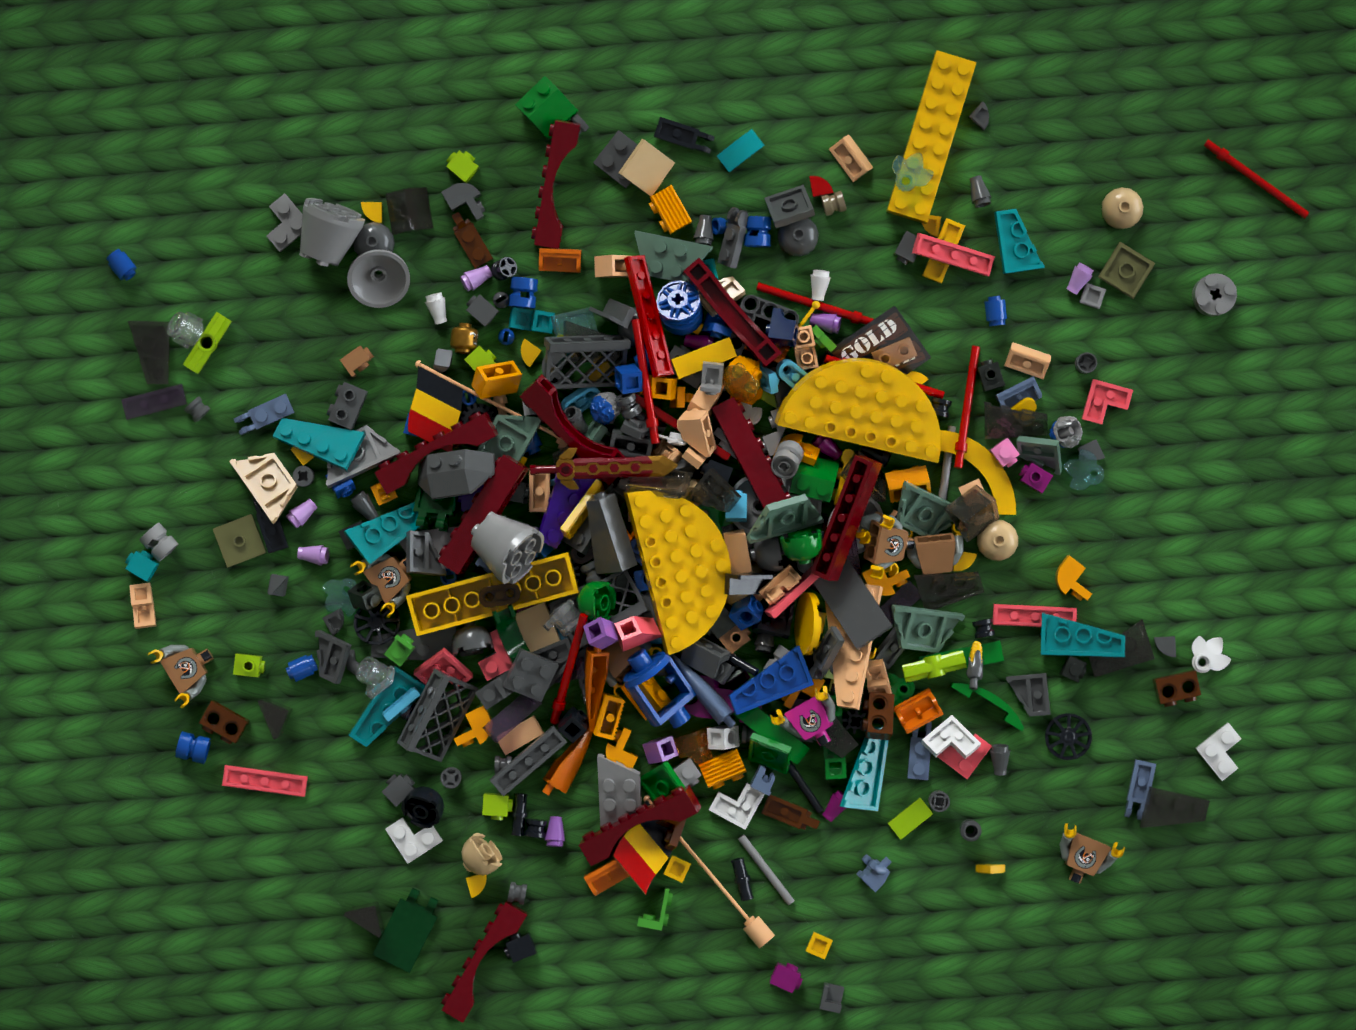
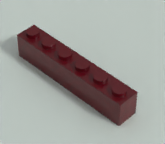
[712,397,791,509]
[438,455,529,575]
[810,455,882,581]

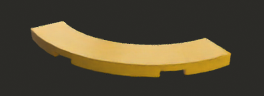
[940,430,1016,515]

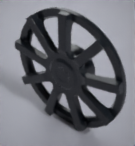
[354,600,400,645]
[1045,713,1092,760]

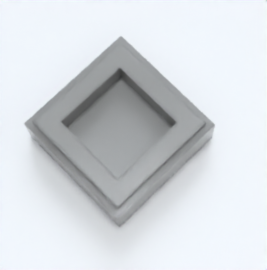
[1079,283,1106,309]

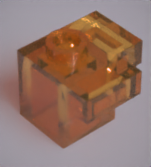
[674,726,713,765]

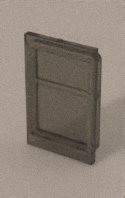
[619,470,693,499]

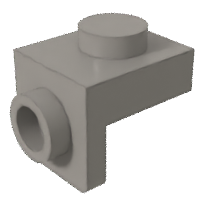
[700,361,724,395]

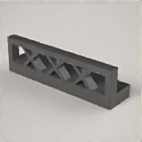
[489,726,567,797]

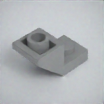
[762,409,786,456]

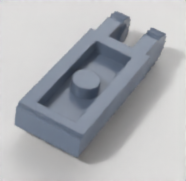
[234,394,295,435]
[907,722,932,780]
[1124,759,1156,820]

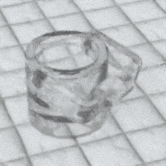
[167,312,204,349]
[543,599,580,637]
[356,656,395,699]

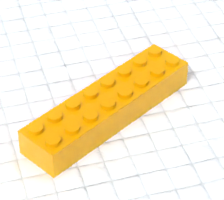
[886,50,977,224]
[406,552,580,636]

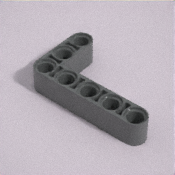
[722,295,799,392]

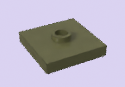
[1097,242,1155,299]
[213,514,267,568]

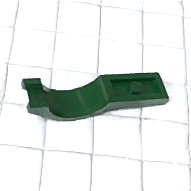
[492,604,530,664]

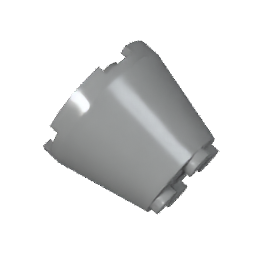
[299,198,365,266]
[471,512,544,584]

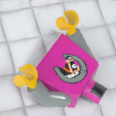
[770,686,836,746]

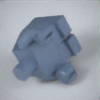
[856,854,892,892]

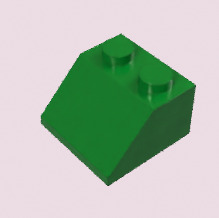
[515,76,578,140]
[789,458,840,504]

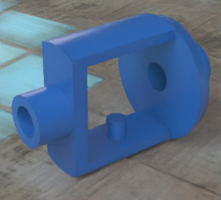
[623,649,696,728]

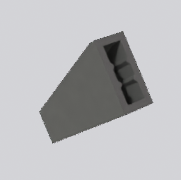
[586,491,638,574]

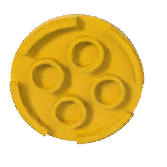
[794,592,822,655]

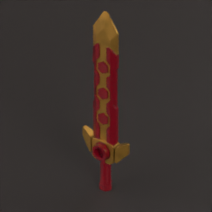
[530,448,678,490]

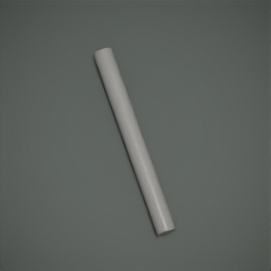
[938,426,956,500]
[738,834,795,905]

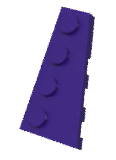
[539,474,596,549]

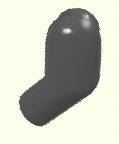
[346,649,368,677]

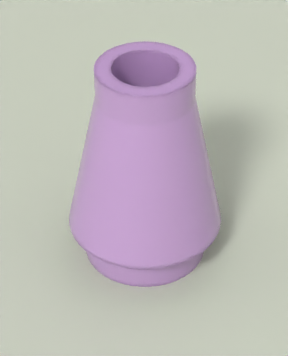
[1066,262,1094,295]
[460,265,492,291]
[286,499,317,528]
[297,545,329,566]

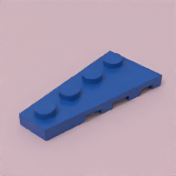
[728,645,814,715]

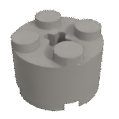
[1192,273,1237,317]

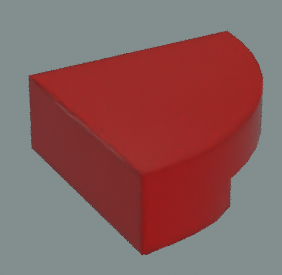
[809,176,833,197]

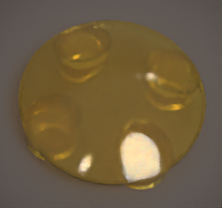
[723,363,760,402]

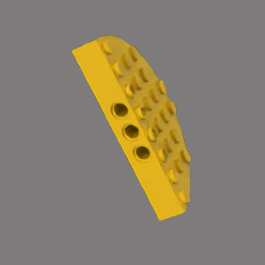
[774,358,941,463]
[623,488,731,655]

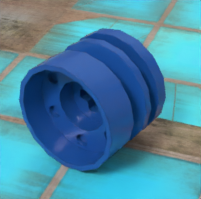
[656,280,704,335]

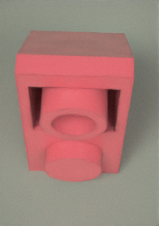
[614,616,662,652]

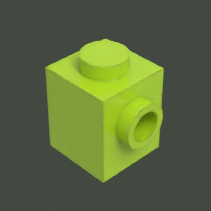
[446,150,480,183]
[464,345,497,371]
[233,653,265,678]
[482,793,513,820]

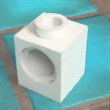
[707,725,740,750]

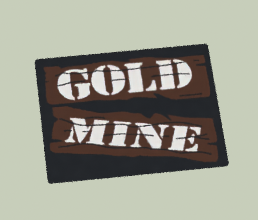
[827,306,931,375]

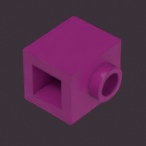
[1019,463,1053,494]
[769,962,803,993]

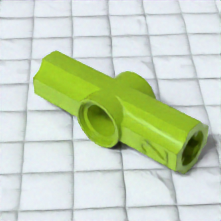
[183,312,232,374]
[901,650,967,683]

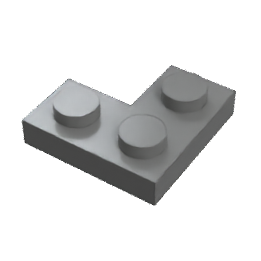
[266,193,302,252]

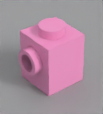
[989,438,1020,468]

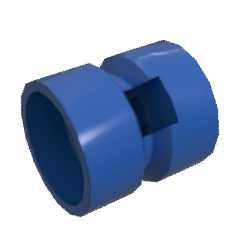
[743,216,772,248]
[509,277,538,309]
[175,731,211,764]

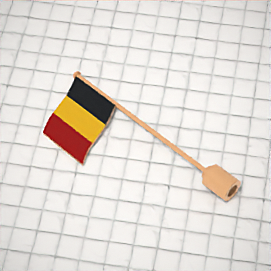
[408,360,581,458]
[613,795,775,948]

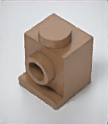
[340,345,374,378]
[719,626,751,654]

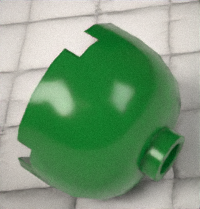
[780,529,823,564]
[577,581,616,621]

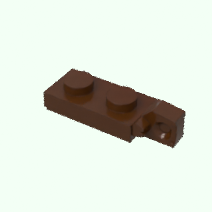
[452,212,493,269]
[761,794,820,830]

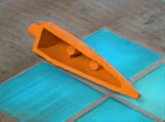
[585,646,610,732]
[542,724,593,795]

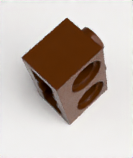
[1153,670,1201,707]
[862,692,895,740]
[199,700,250,744]

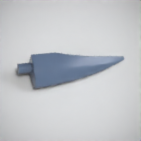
[671,654,736,729]

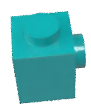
[125,550,160,582]

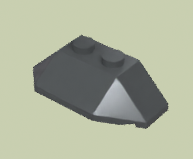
[418,449,495,500]

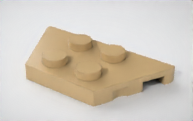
[229,453,297,524]

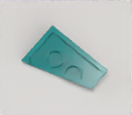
[994,209,1045,274]

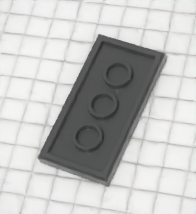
[814,558,893,650]

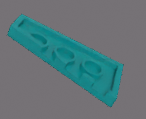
[273,418,366,471]
[343,502,431,565]
[1041,612,1125,657]
[349,665,426,747]
[840,726,889,811]

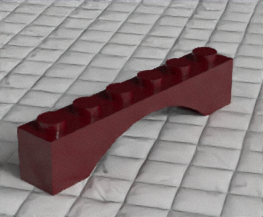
[531,119,581,249]
[682,258,781,369]
[520,374,625,485]
[374,411,499,494]
[579,785,702,866]
[441,900,528,1023]

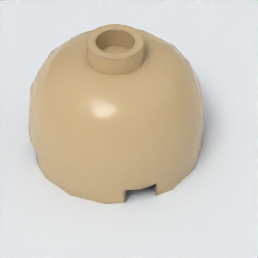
[1102,187,1144,229]
[977,520,1018,561]
[461,833,502,876]

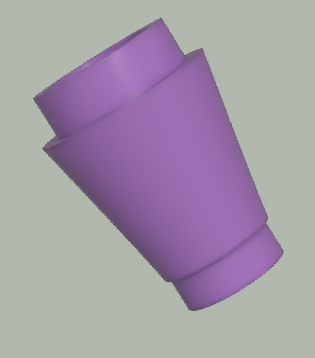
[810,313,841,334]
[545,816,565,847]

